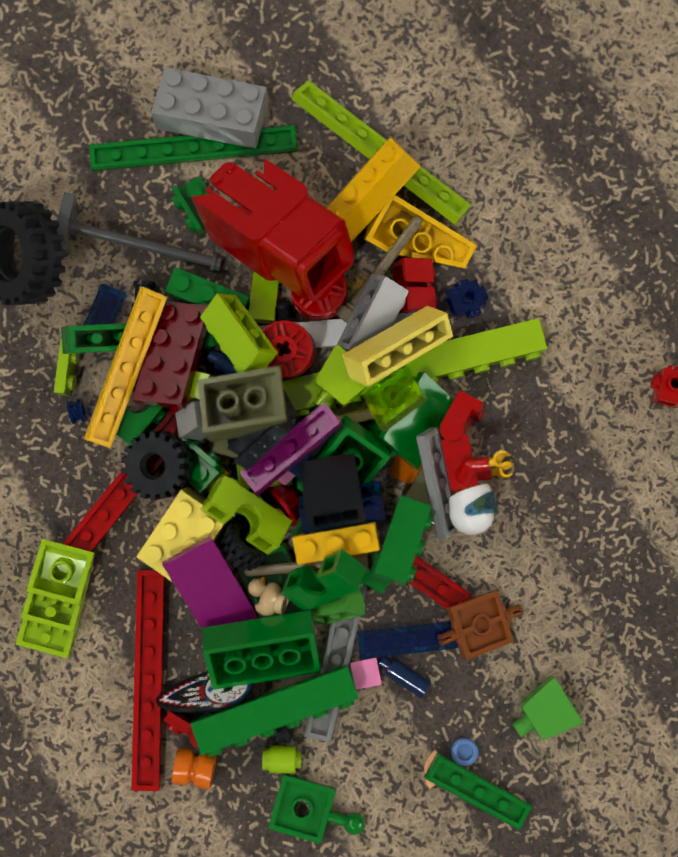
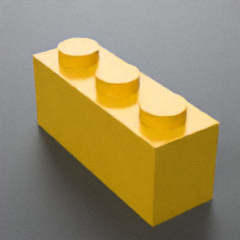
[292,520,381,565]

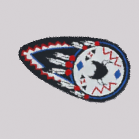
[156,671,253,713]

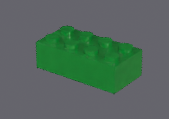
[202,610,321,690]

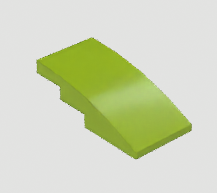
[15,539,95,659]

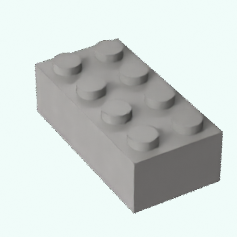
[151,67,268,149]

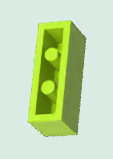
[200,293,278,373]

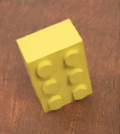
[136,487,230,582]

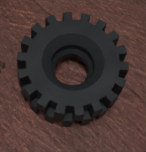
[121,431,194,500]

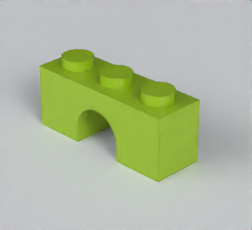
[200,475,292,555]

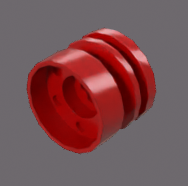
[291,275,346,321]
[262,321,317,380]

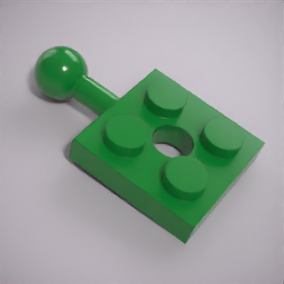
[268,774,365,844]

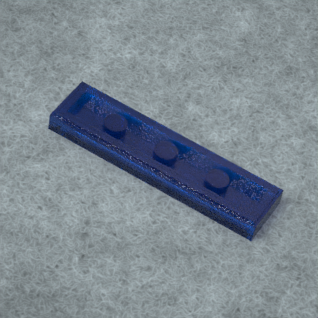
[357,621,459,660]

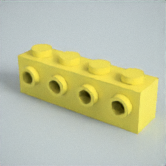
[342,306,453,387]

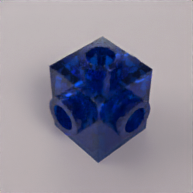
[445,279,488,320]

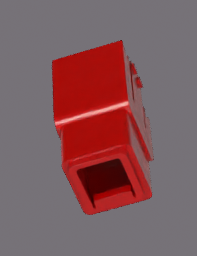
[191,159,354,302]

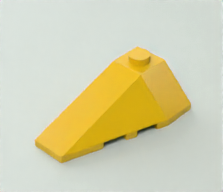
[364,195,477,268]

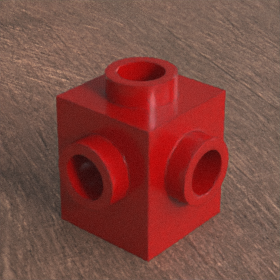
[650,365,678,408]

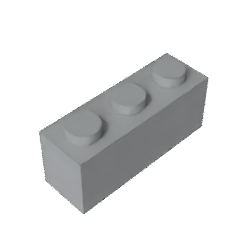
[337,274,409,352]

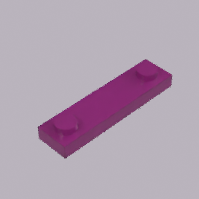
[240,403,343,496]

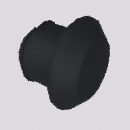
[275,302,297,322]
[270,725,292,744]

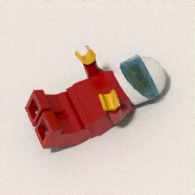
[440,390,513,535]

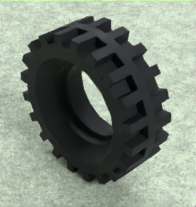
[0,201,66,306]

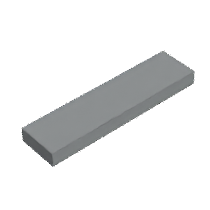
[416,427,457,539]

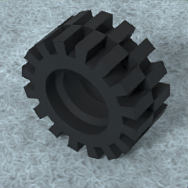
[218,519,270,571]

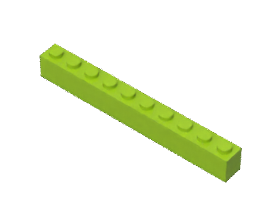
[282,318,547,418]

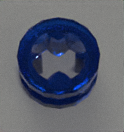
[67,398,87,425]

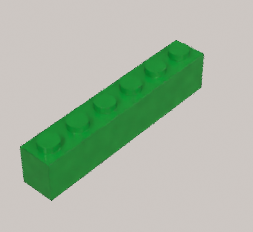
[190,665,359,757]

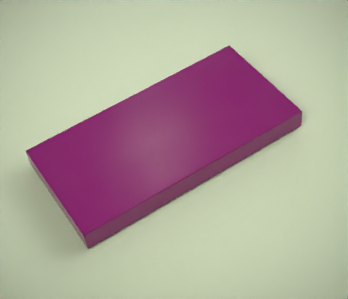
[162,535,259,628]

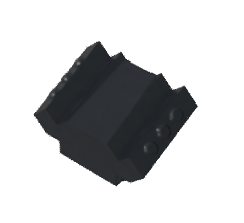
[227,388,298,470]

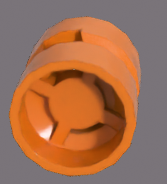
[172,747,217,790]

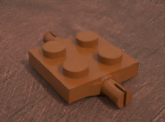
[437,590,523,660]

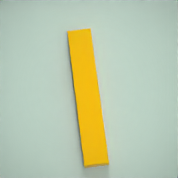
[84,287,167,448]

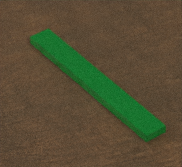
[89,125,298,172]

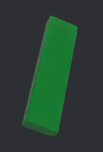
[424,753,533,830]

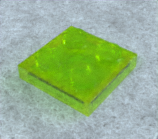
[363,364,428,432]

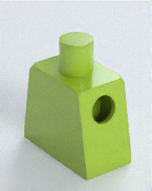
[313,344,371,408]

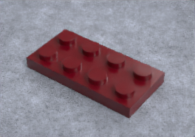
[132,302,208,409]

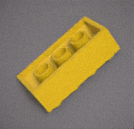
[326,136,421,242]

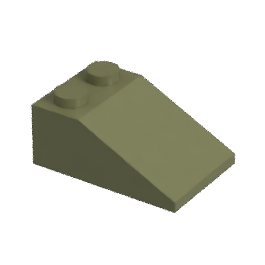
[198,366,287,442]

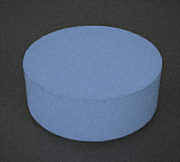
[451,738,479,766]

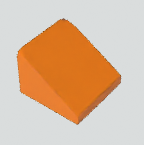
[387,455,422,486]

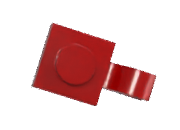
[163,711,199,749]

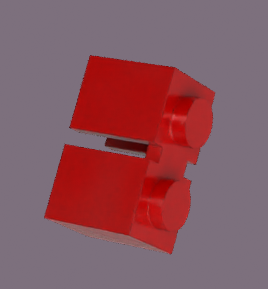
[392,258,437,314]

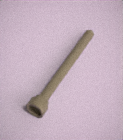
[335,216,422,323]
[243,552,372,576]

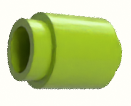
[262,745,301,774]

